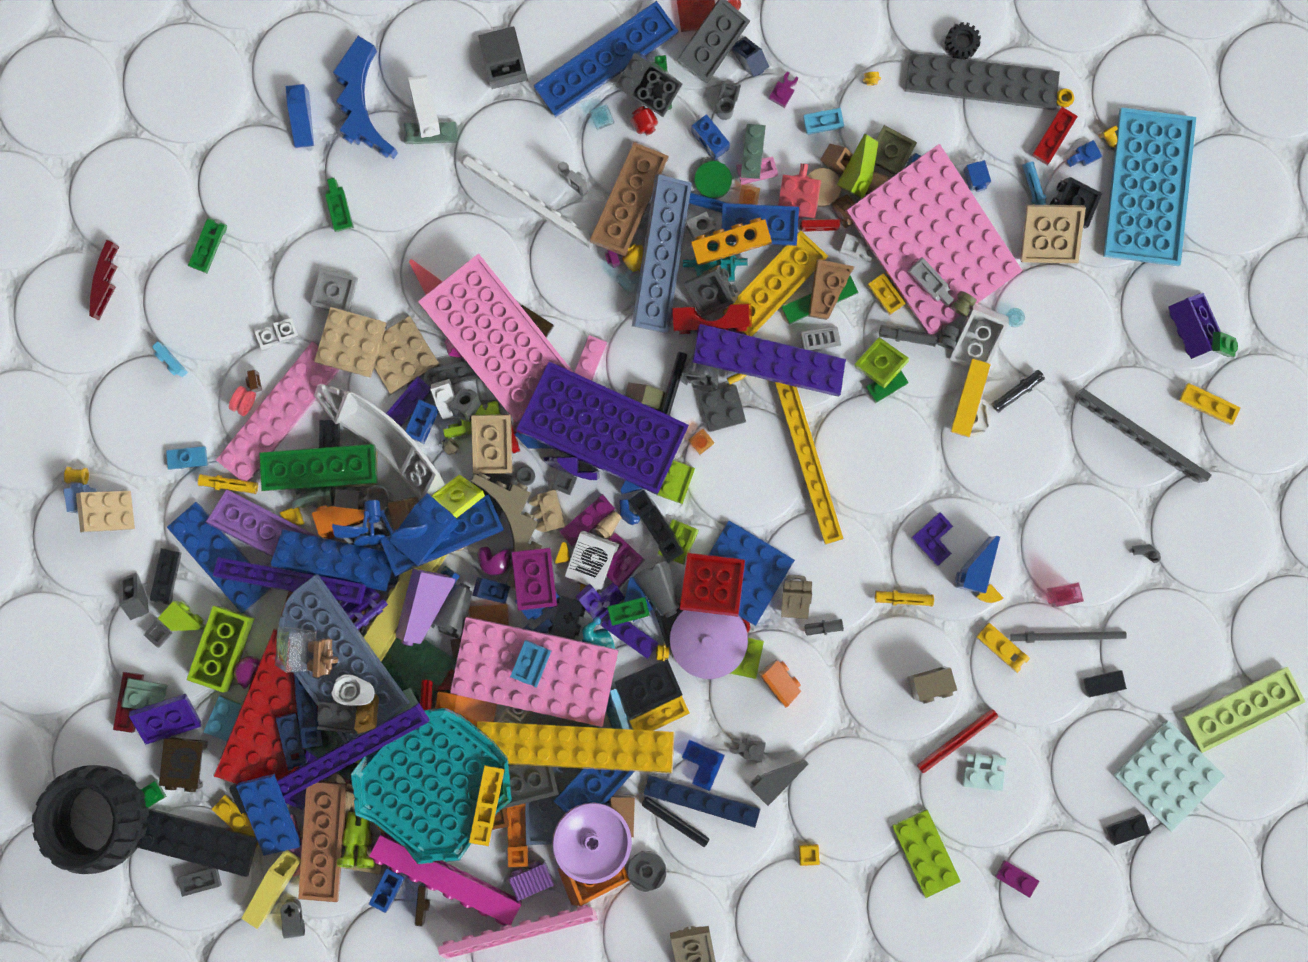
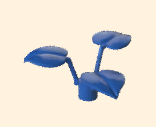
[332,500,428,546]

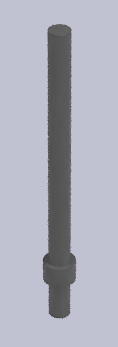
[1010,631,1127,643]

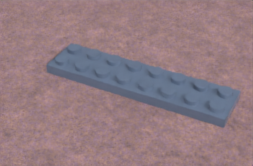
[632,174,692,333]

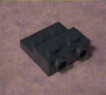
[1049,177,1103,229]

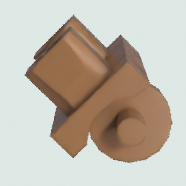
[307,638,338,678]

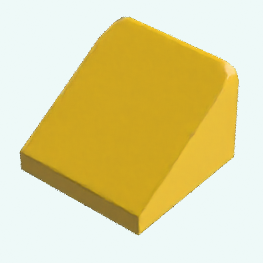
[555,542,570,564]

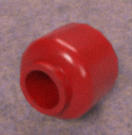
[630,106,658,136]

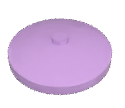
[670,610,748,679]
[552,803,632,884]

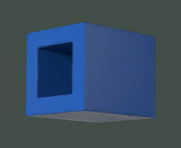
[963,160,991,192]

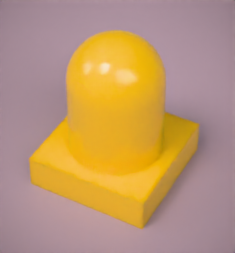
[1098,125,1118,148]

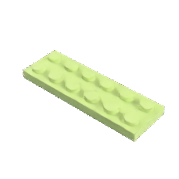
[1182,667,1305,753]

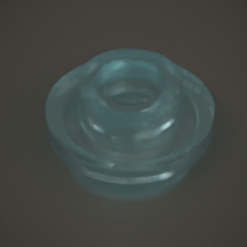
[1006,308,1025,327]

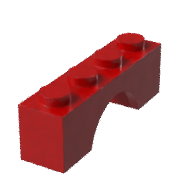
[673,304,752,335]

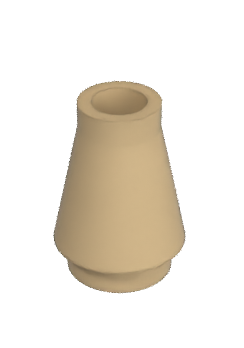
[594,511,622,539]

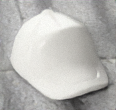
[331,674,375,706]

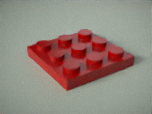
[680,553,745,617]

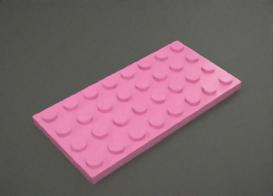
[418,253,573,422]
[450,617,619,727]

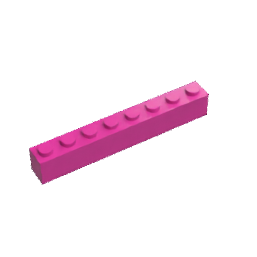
[369,831,522,926]

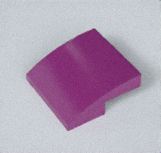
[606,532,645,588]

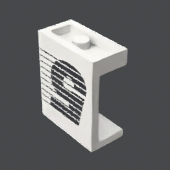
[565,531,619,591]

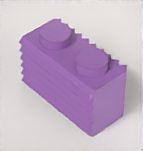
[508,860,554,901]

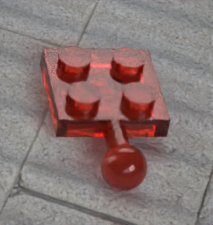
[677,0,742,32]

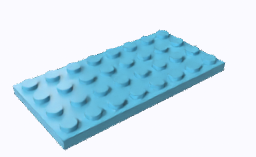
[1103,108,1197,266]

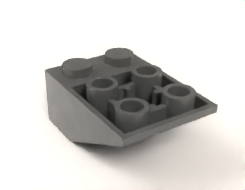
[478,26,528,89]
[616,53,683,117]

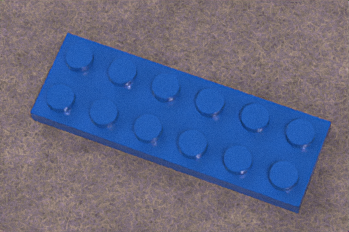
[380,494,504,576]
[167,502,272,613]
[271,529,392,591]

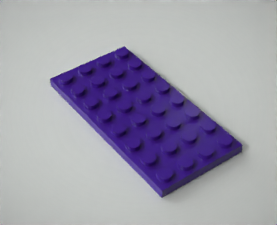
[516,362,689,495]

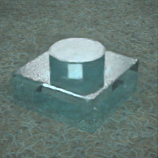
[590,104,614,130]

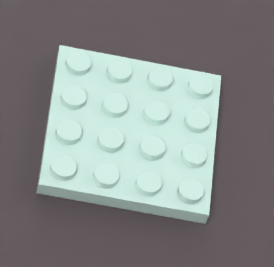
[1113,720,1225,832]

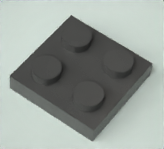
[699,385,746,432]

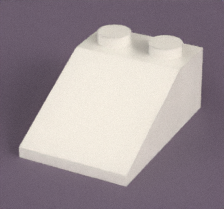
[950,303,1009,367]

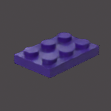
[129,694,201,745]

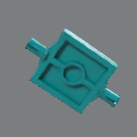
[683,243,748,282]

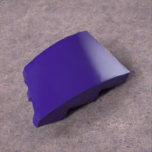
[543,456,600,480]

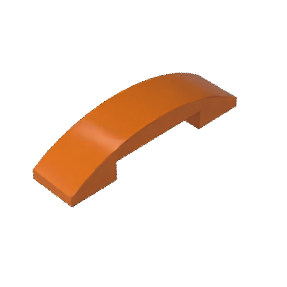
[507,803,528,867]

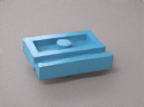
[510,640,552,688]

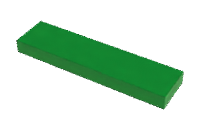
[781,275,859,325]

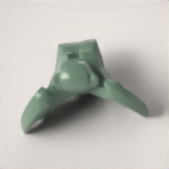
[291,486,334,509]

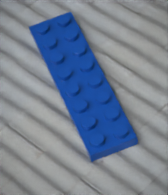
[533,1,678,118]

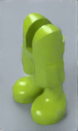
[337,812,374,868]

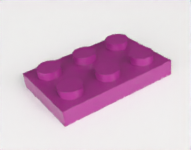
[511,548,557,611]

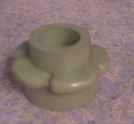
[442,437,460,455]

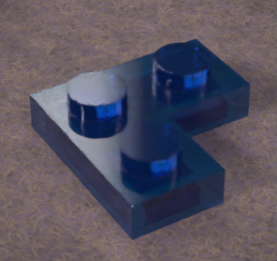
[682,739,725,791]

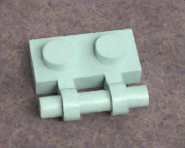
[963,752,1006,791]

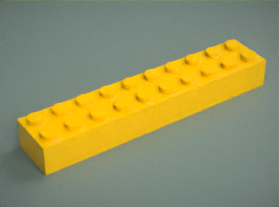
[477,721,675,773]

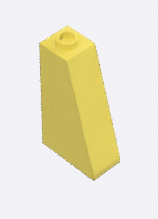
[241,850,301,929]

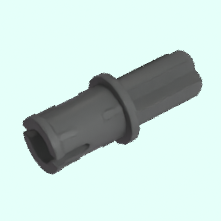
[804,619,844,636]

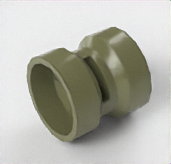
[950,291,977,317]

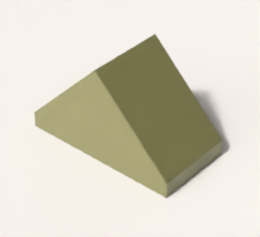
[625,382,665,411]

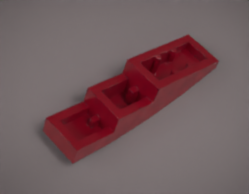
[89,240,119,320]

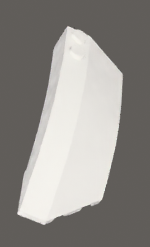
[314,384,444,500]

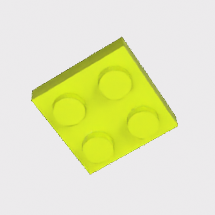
[432,474,485,518]

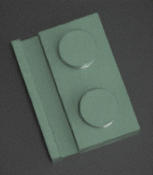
[121,678,168,709]

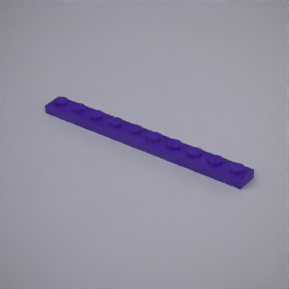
[277,703,430,800]

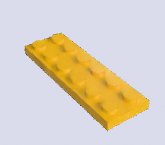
[722,231,828,337]

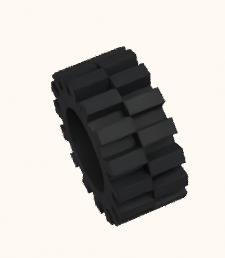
[944,22,981,60]

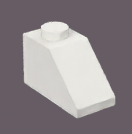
[431,379,455,421]

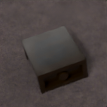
[159,737,208,792]

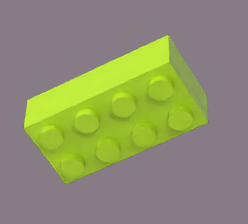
[186,606,255,693]

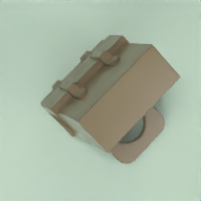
[781,575,812,619]

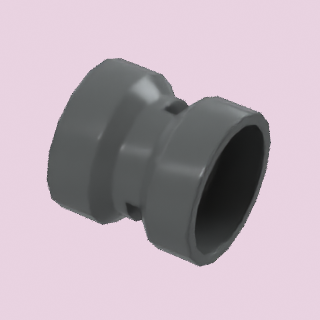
[937,325,960,349]

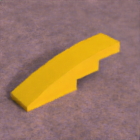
[469,765,504,846]

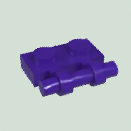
[340,587,388,629]

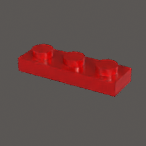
[1032,107,1078,166]

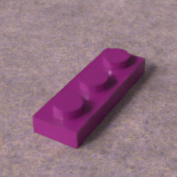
[559,495,615,546]

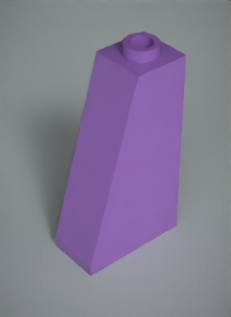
[395,569,455,646]

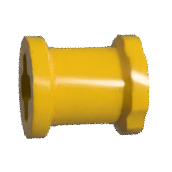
[64,467,89,485]

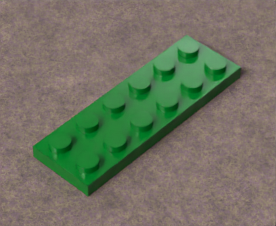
[259,444,378,491]

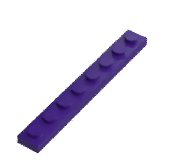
[213,557,366,605]

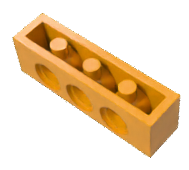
[691,218,772,266]

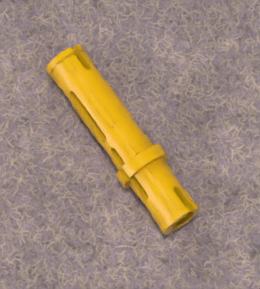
[198,474,258,494]
[874,590,934,607]

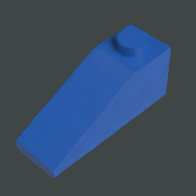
[285,84,314,148]

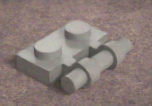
[558,162,588,197]

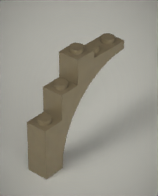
[471,473,542,588]

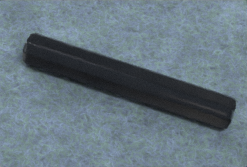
[660,352,687,416]
[642,797,710,847]

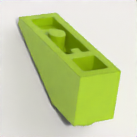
[837,133,878,198]

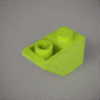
[158,601,206,631]

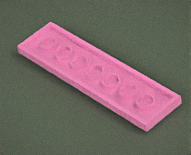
[216,341,340,481]
[438,905,598,959]

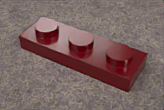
[113,672,144,733]

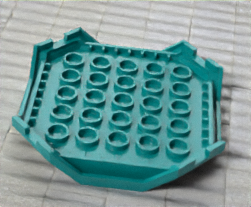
[351,708,512,864]

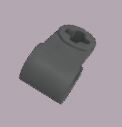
[716,81,741,120]
[280,898,305,939]

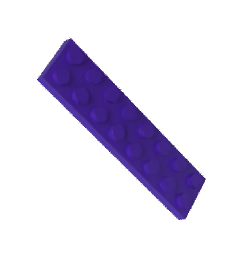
[692,324,846,397]

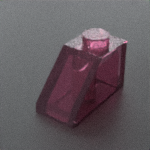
[1046,582,1084,607]

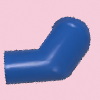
[619,500,640,525]

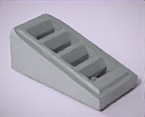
[800,327,841,351]

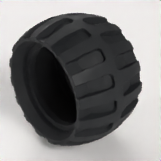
[32,765,149,874]

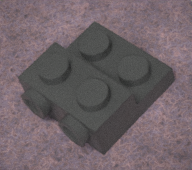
[684,265,738,317]

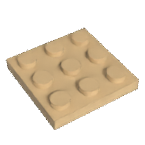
[1020,205,1086,263]
[314,307,387,378]
[374,316,440,395]

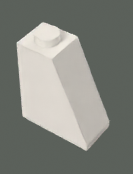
[408,74,440,138]

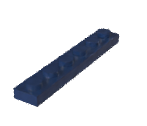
[643,775,761,828]

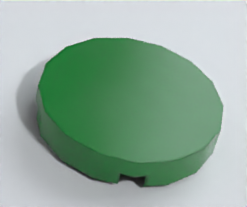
[694,161,732,199]

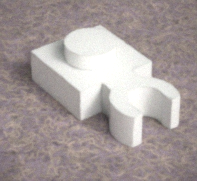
[839,234,872,261]

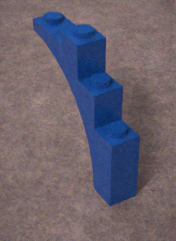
[333,35,398,159]

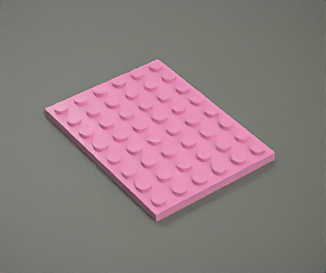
[845,144,1023,334]

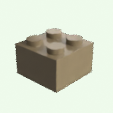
[907,666,958,704]

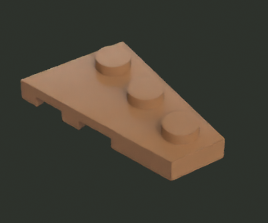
[808,259,855,320]

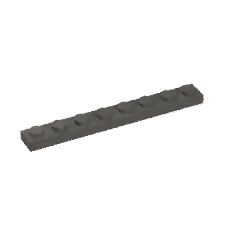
[1074,388,1212,483]

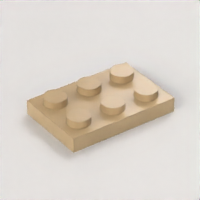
[471,415,513,473]
[76,491,135,532]

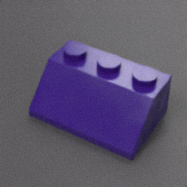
[1168,293,1221,359]

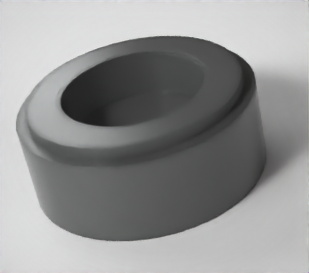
[516,466,536,486]

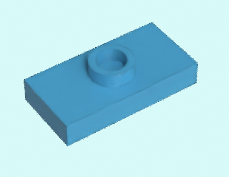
[166,446,208,470]

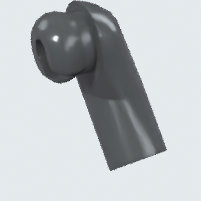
[1132,544,1161,563]

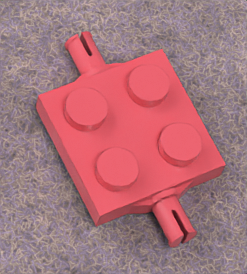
[778,163,821,226]

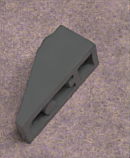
[750,759,809,806]

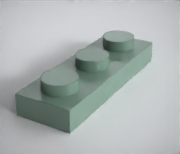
[741,124,766,179]

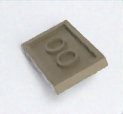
[670,926,716,962]

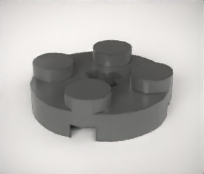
[628,851,666,892]

